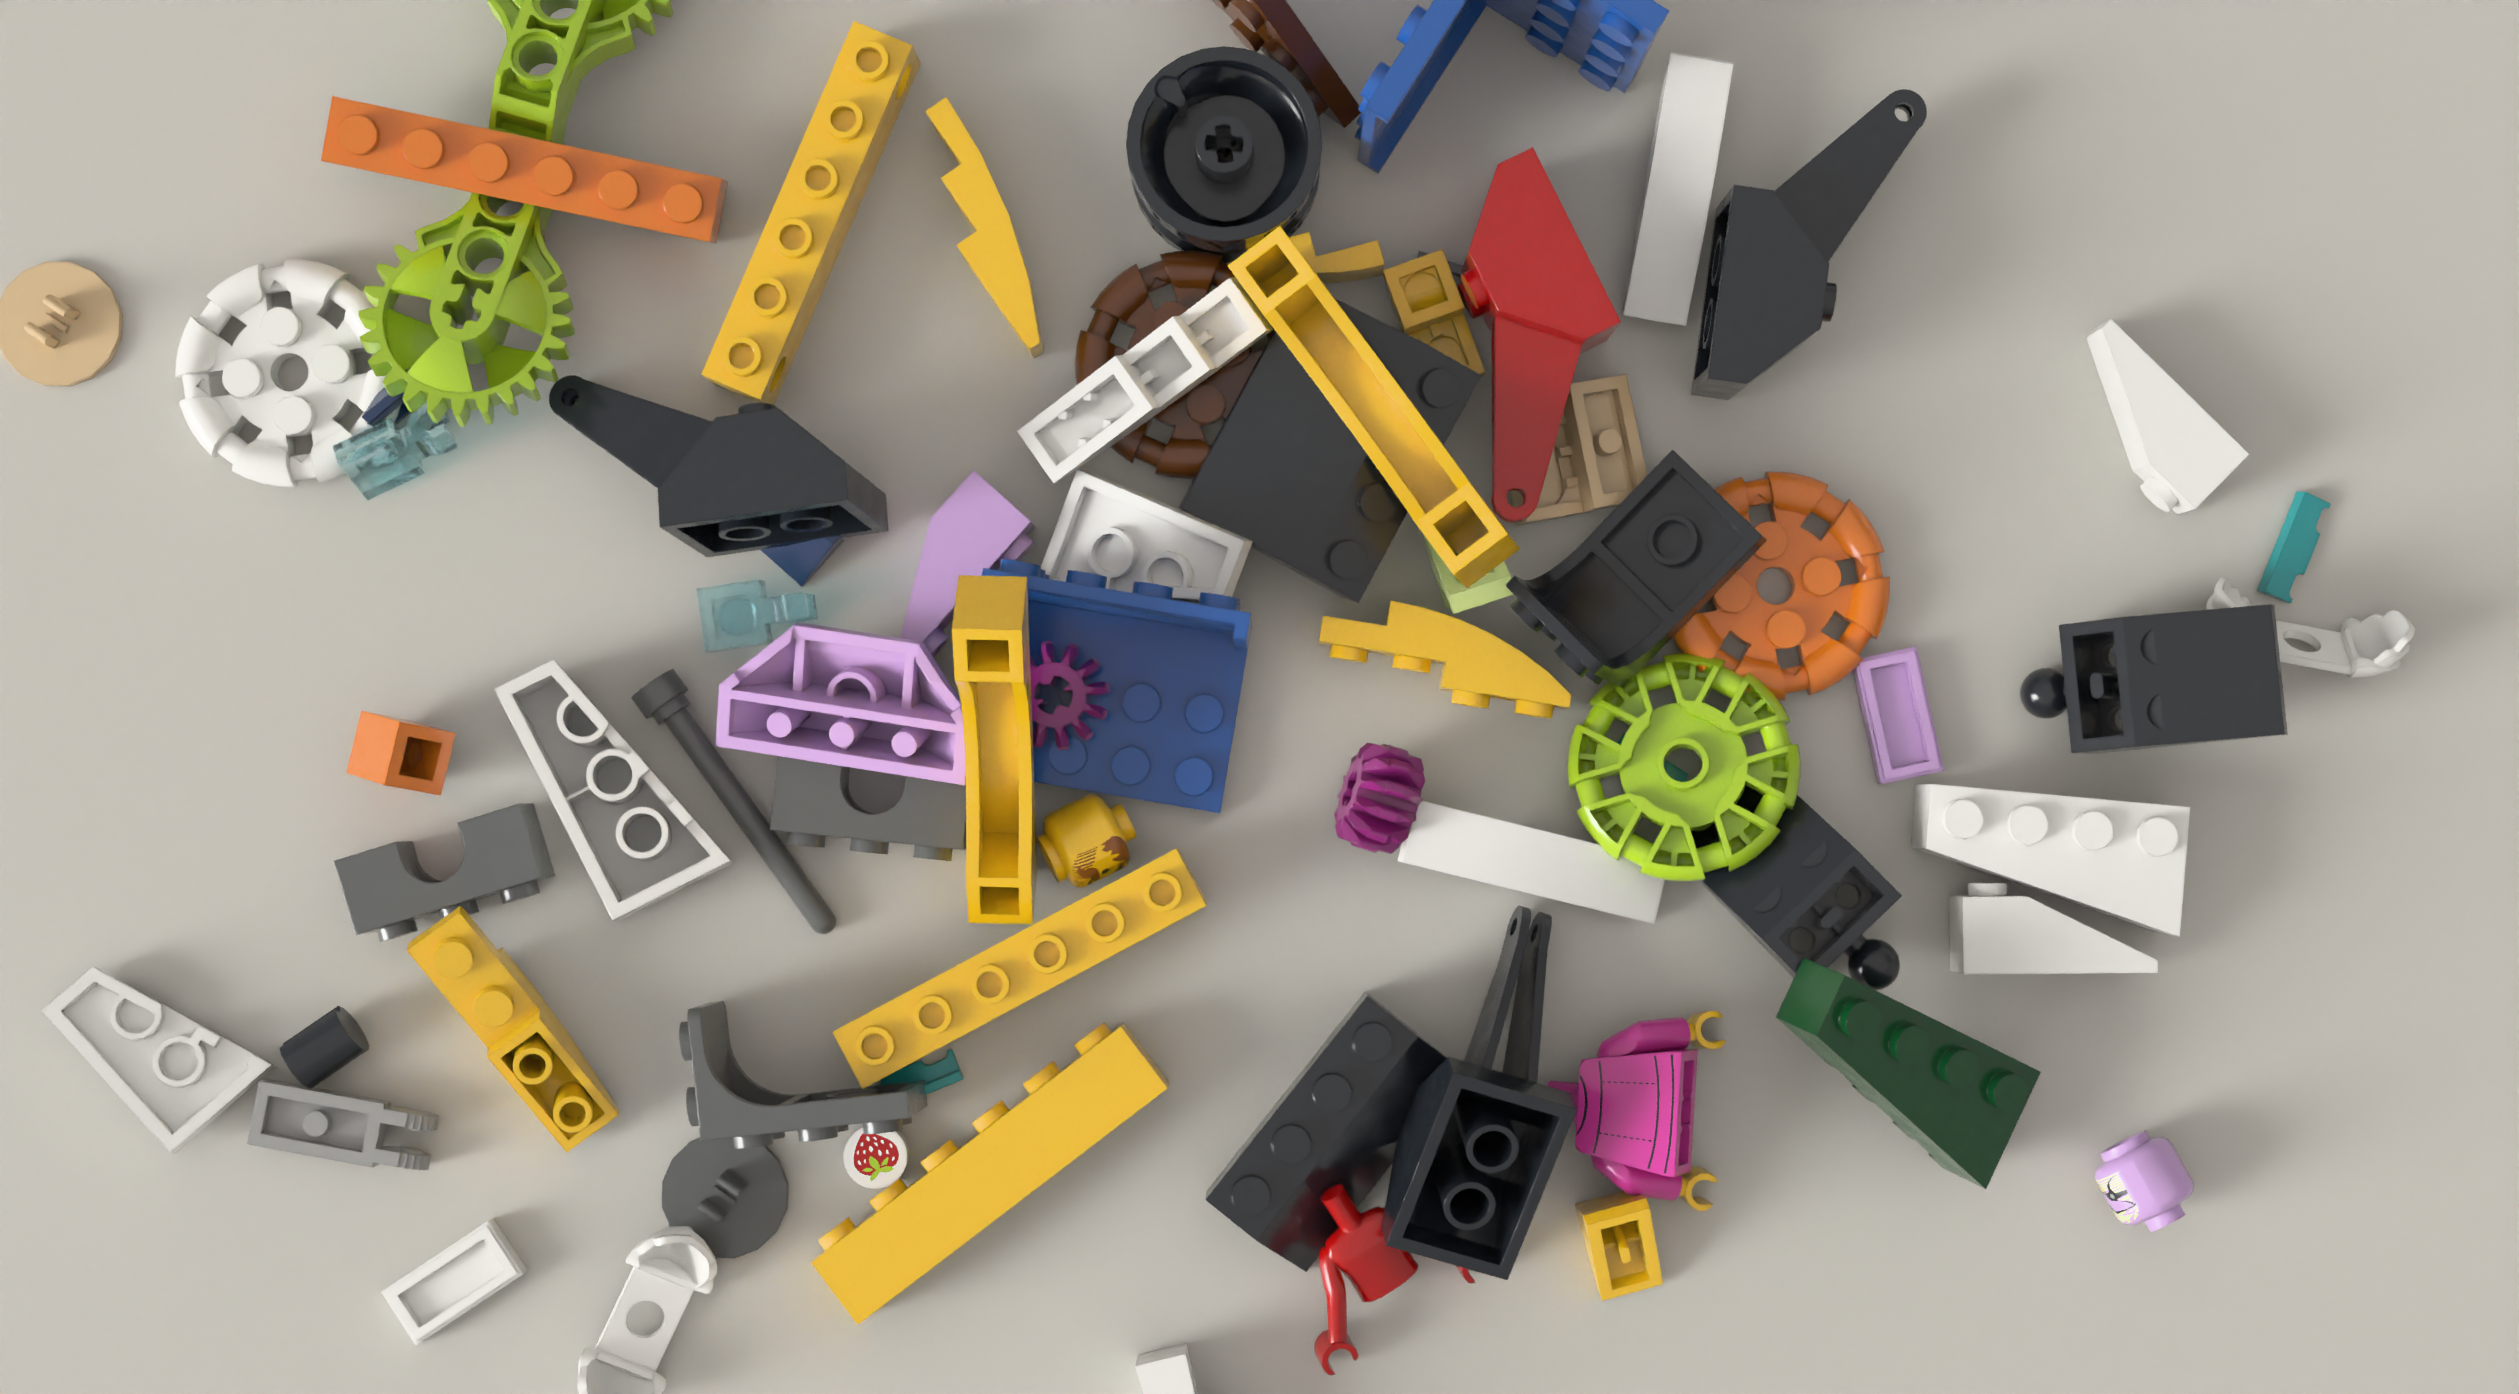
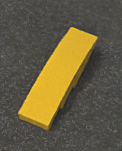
[925,97,1044,358]

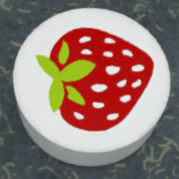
[843,1126,910,1189]

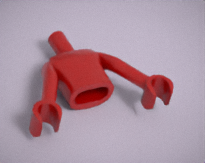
[1314,1184,1475,1375]

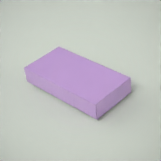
[1853,646,1944,784]

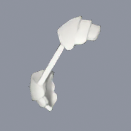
[2205,578,2415,678]
[577,1226,717,1394]

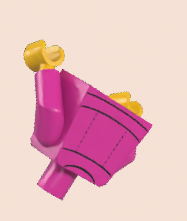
[1547,1011,1726,1211]

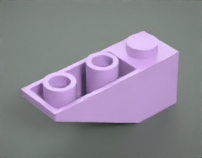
[900,470,1035,657]

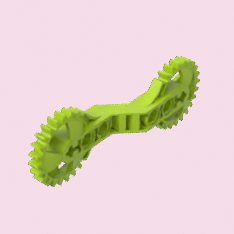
[358,0,674,427]

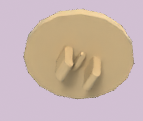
[0,262,123,387]

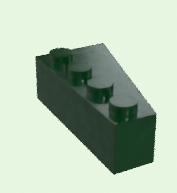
[1776,958,2041,1189]

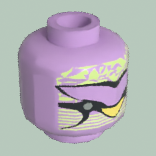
[2095,1130,2194,1232]

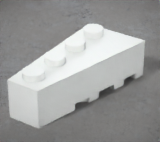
[494,660,733,922]
[1911,784,2190,936]

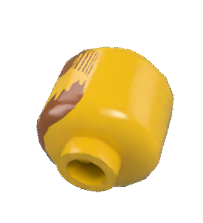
[1036,793,1137,888]

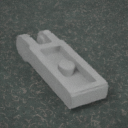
[247,1079,439,1170]

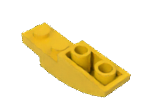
[1318,601,1571,719]
[407,906,619,1153]

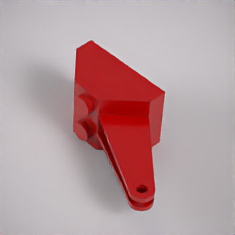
[1457,147,1621,523]

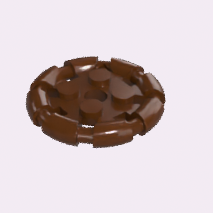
[1075,250,1274,479]

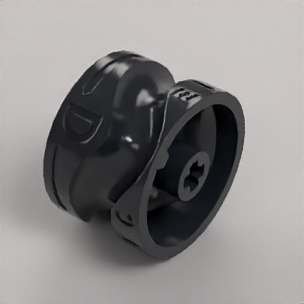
[1126,46,1322,263]

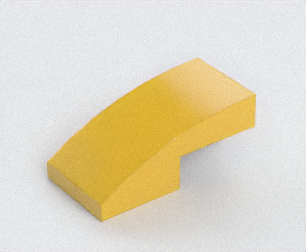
[1247,232,1385,283]
[1382,249,1485,377]

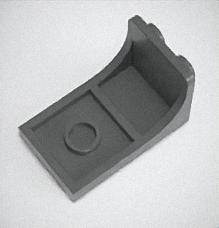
[679,1001,928,1149]

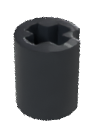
[279,1006,369,1089]

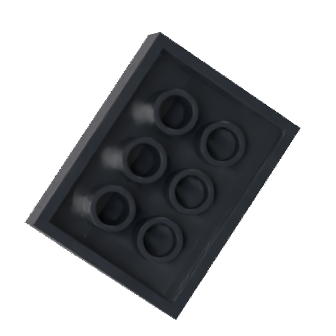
[1178,299,1481,603]

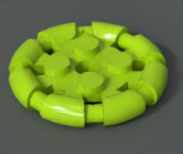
[1567,653,1801,881]

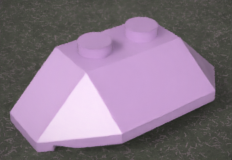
[715,622,966,785]

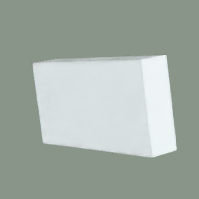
[381,1218,528,1345]

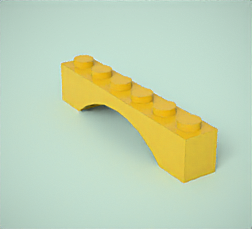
[1228,226,1520,588]
[952,575,1038,924]

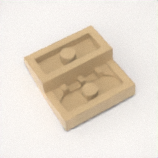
[1511,374,1647,526]

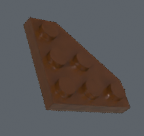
[1212,0,1362,128]

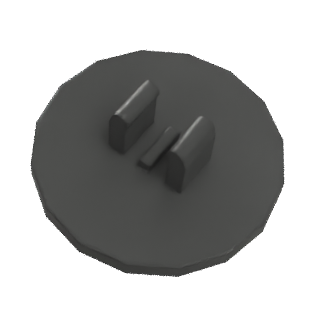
[662,1138,789,1258]

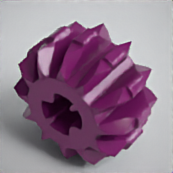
[1030,641,1110,751]
[1334,742,1425,854]

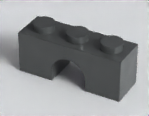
[770,756,966,861]
[334,803,555,942]

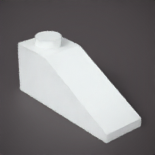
[2086,319,2249,515]
[1949,882,2158,975]

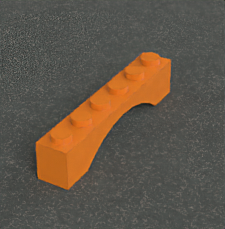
[321,96,728,244]

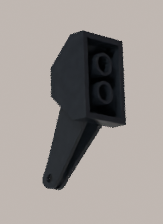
[1691,89,1927,400]
[549,375,889,557]
[1381,905,1577,1280]

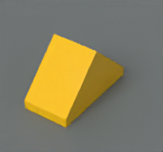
[1574,1191,1663,1301]

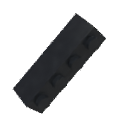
[1205,992,1448,1272]

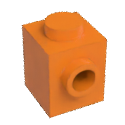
[346,711,456,796]

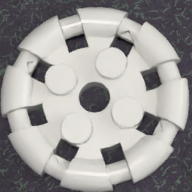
[175,259,401,487]

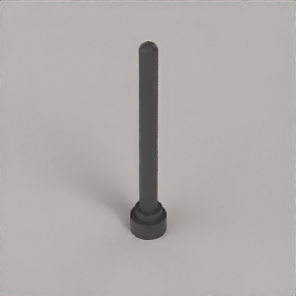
[631,669,836,934]

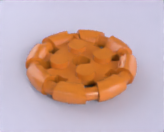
[1672,472,1890,701]

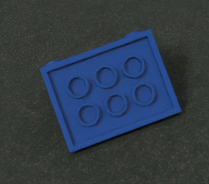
[1354,0,1669,174]
[982,559,1252,813]

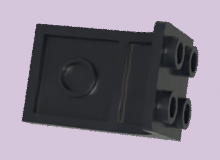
[1506,449,1767,688]

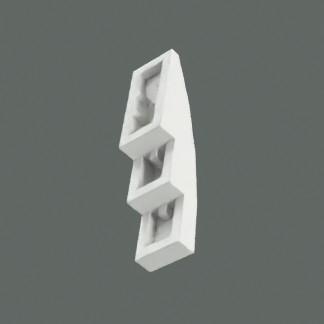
[1622,52,1734,326]
[1017,277,1273,483]
[1398,801,1665,924]

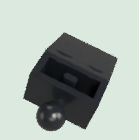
[2020,604,2288,754]
[1691,786,1902,990]

